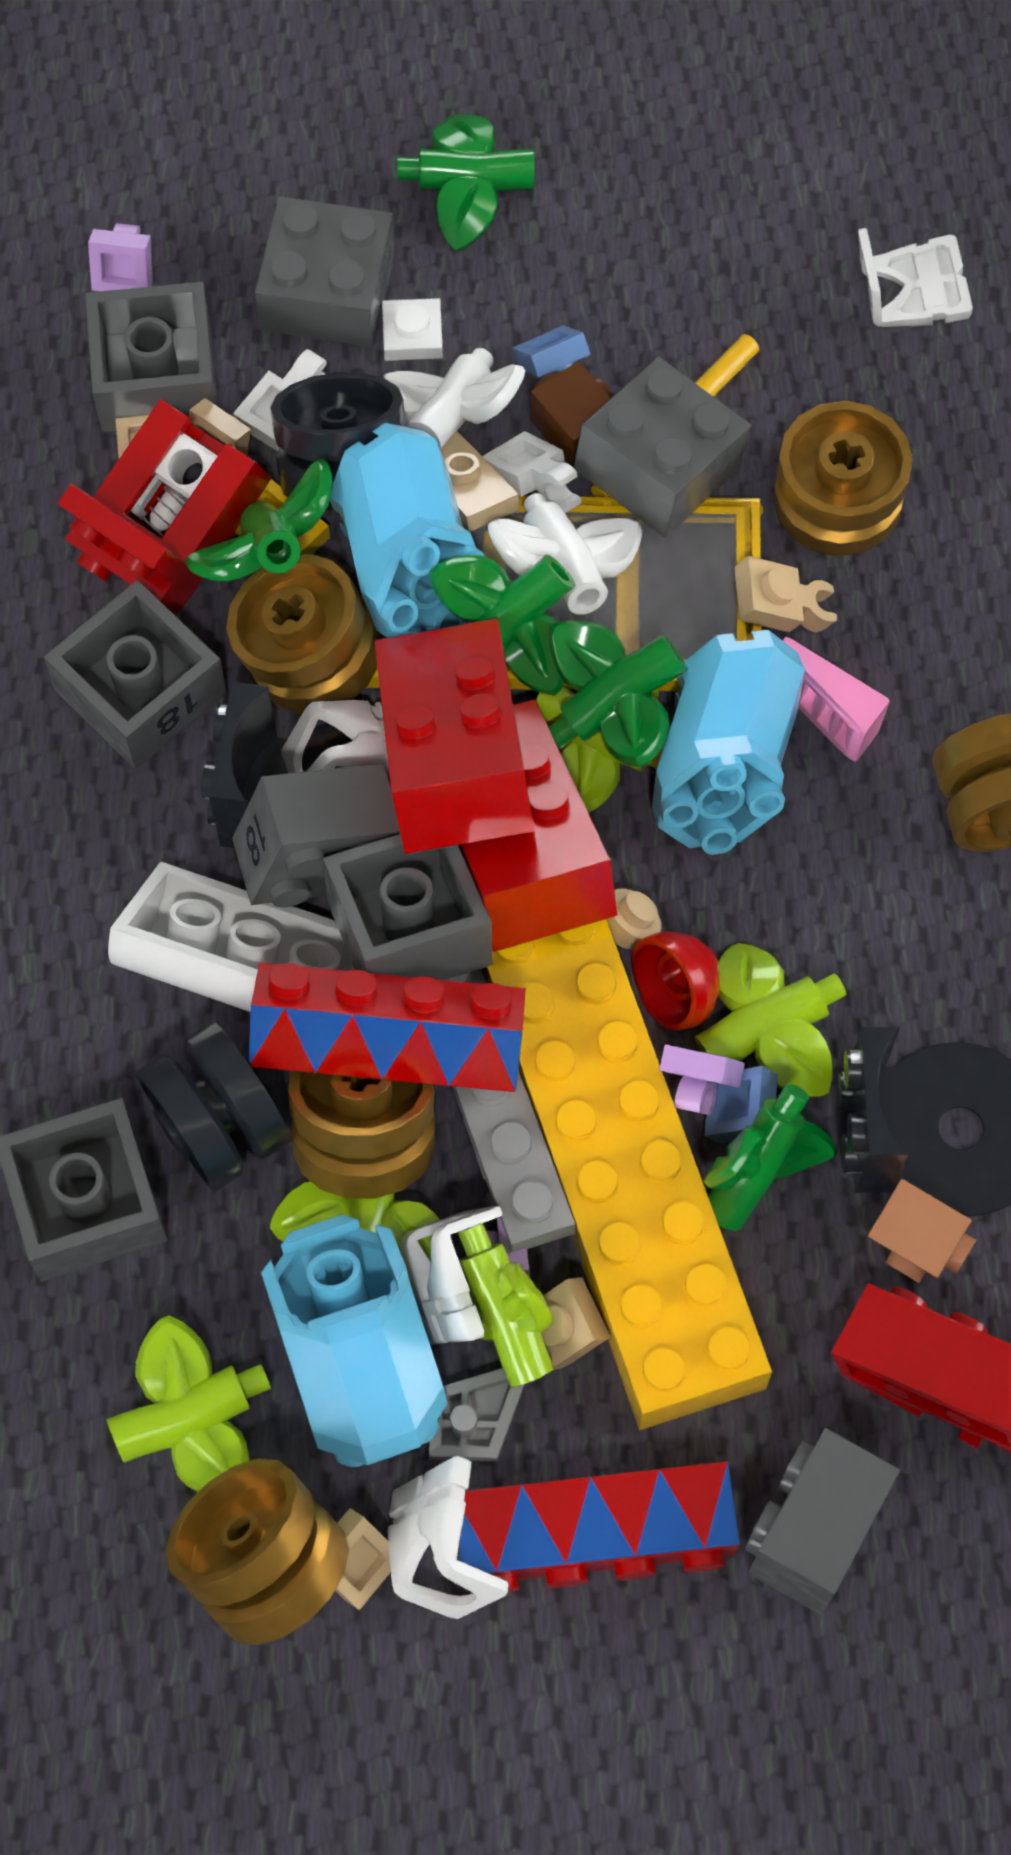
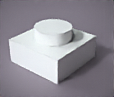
[382,298,443,361]

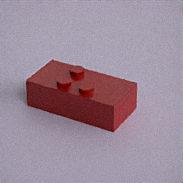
[374,618,535,854]
[458,699,618,952]

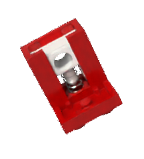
[57,399,272,616]

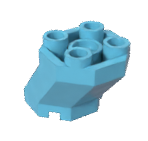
[330,422,485,638]
[652,630,805,855]
[261,1215,448,1467]

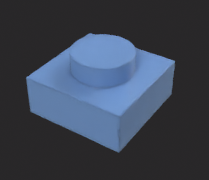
[512,325,591,378]
[705,1066,778,1144]

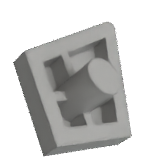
[429,1368,525,1461]

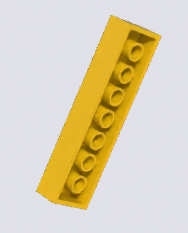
[481,919,772,1431]

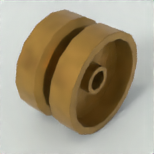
[772,401,913,556]
[226,554,383,714]
[932,713,1011,852]
[288,1071,435,1199]
[165,1459,349,1645]

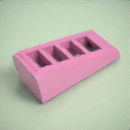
[783,637,890,762]

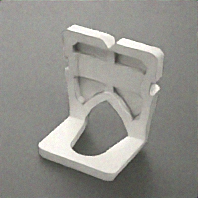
[858,228,973,327]
[281,700,390,776]
[400,1205,503,1344]
[388,1455,508,1619]

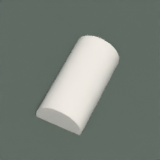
[108,861,355,1012]

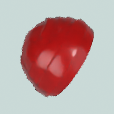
[631,931,720,1031]

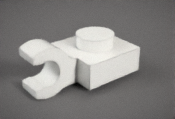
[233,349,327,451]
[482,431,582,513]

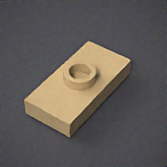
[441,431,520,532]

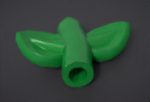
[396,114,535,251]
[185,458,333,581]
[430,555,575,696]
[548,620,688,767]
[703,1084,839,1231]

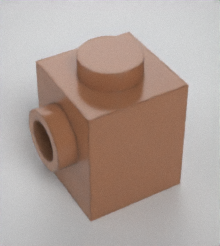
[868,1179,976,1283]

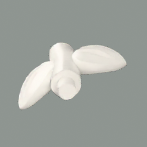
[383,348,526,450]
[488,493,643,615]

